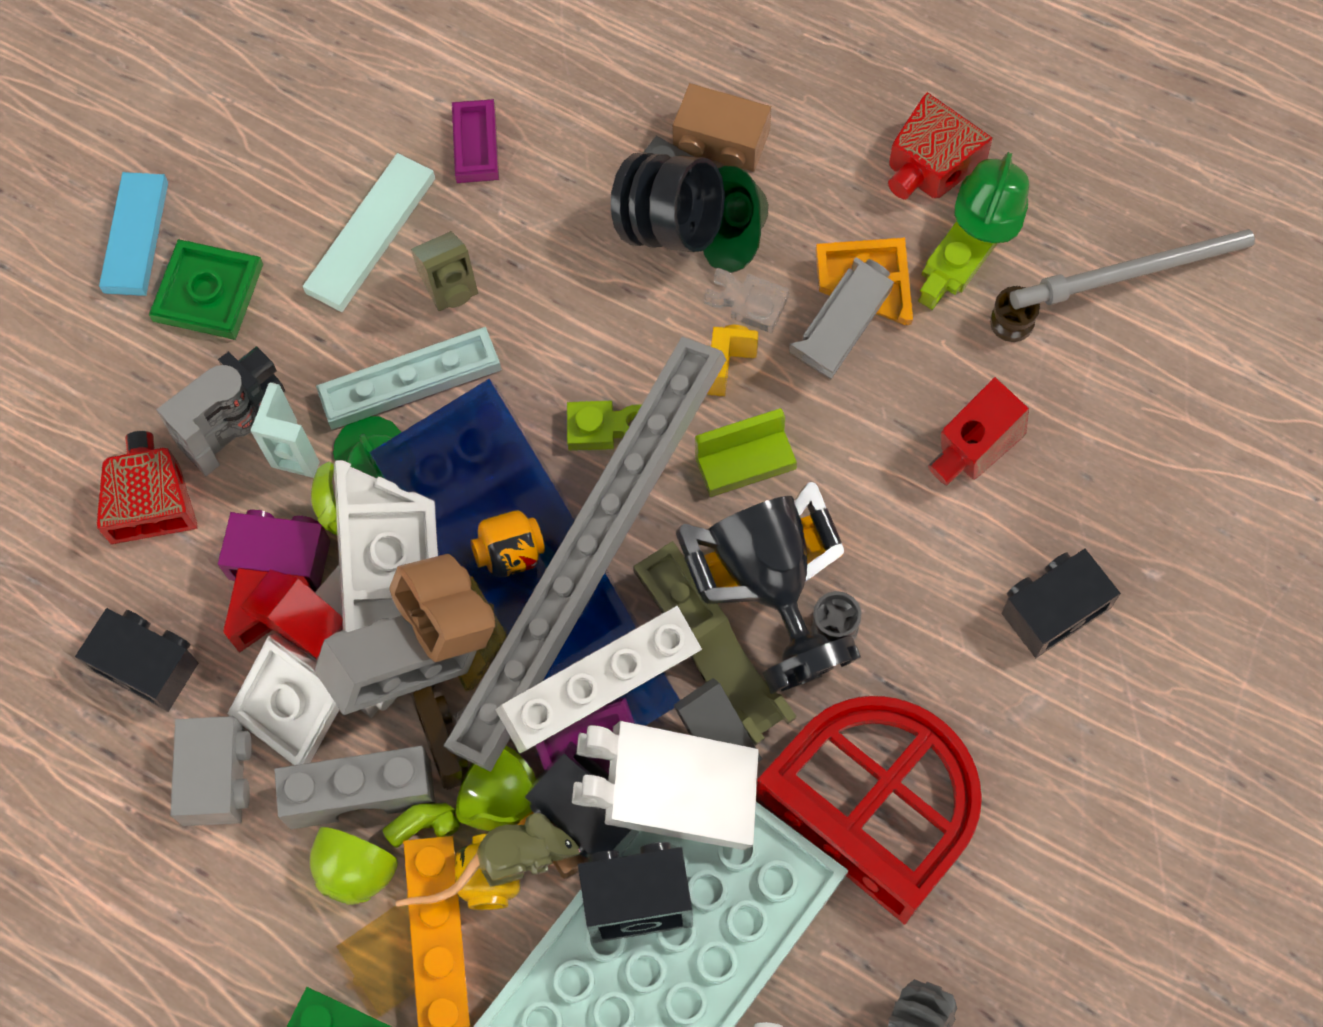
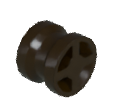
[990,286,1040,342]

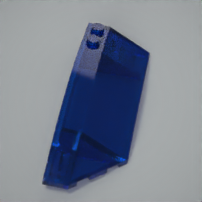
[370,379,681,726]

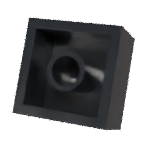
[578,842,693,943]

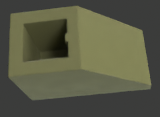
[411,231,479,311]

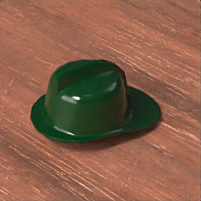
[703,166,769,273]

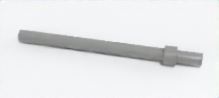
[1010,229,1255,309]

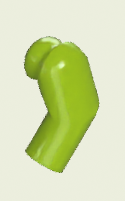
[383,803,460,848]

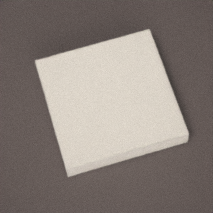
[227,633,340,765]

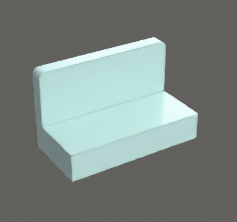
[251,382,320,478]

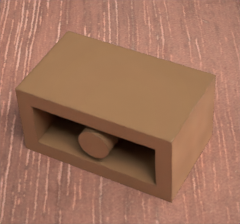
[672,83,772,172]

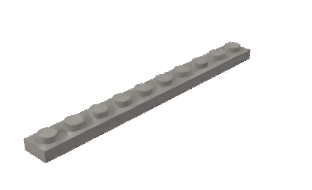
[444,336,726,772]

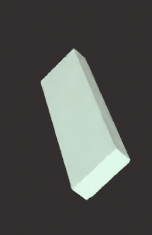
[302,153,436,312]
[316,327,502,430]

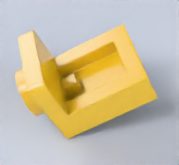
[707,324,758,397]

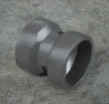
[811,591,862,642]

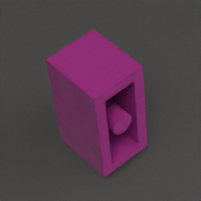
[217,509,331,592]

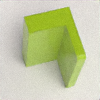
[695,408,797,497]

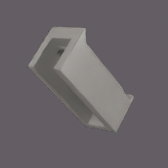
[789,257,894,380]

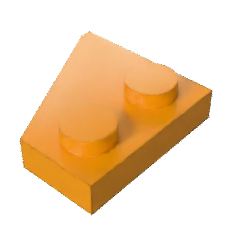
[815,237,913,325]

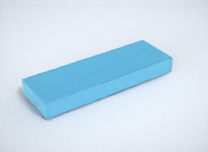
[99,172,168,296]

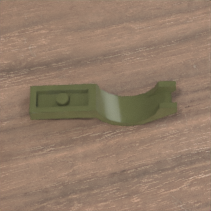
[633,541,797,745]

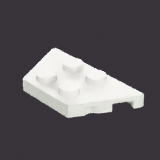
[334,460,438,632]

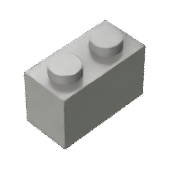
[170,716,252,826]

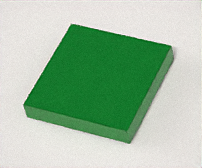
[149,239,264,340]

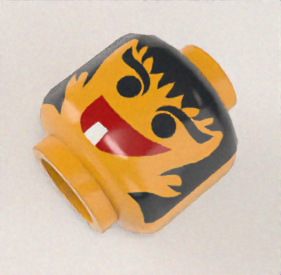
[471,510,545,578]

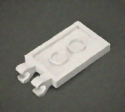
[572,721,758,850]

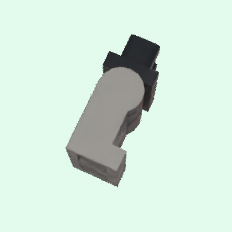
[156,346,285,476]

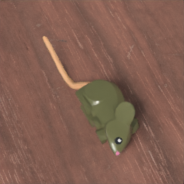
[396,813,580,907]

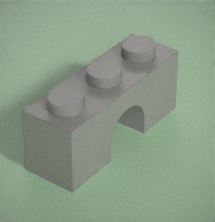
[274,746,435,829]

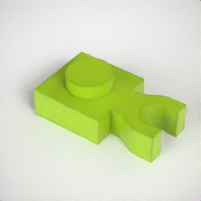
[567,400,642,451]

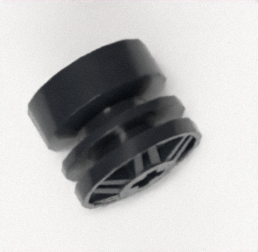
[610,152,725,252]

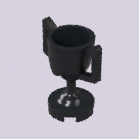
[676,482,861,694]

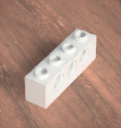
[495,606,702,753]

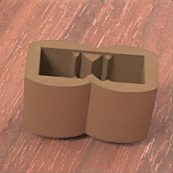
[389,554,495,662]

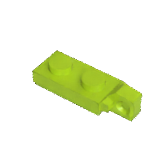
[918,221,998,310]

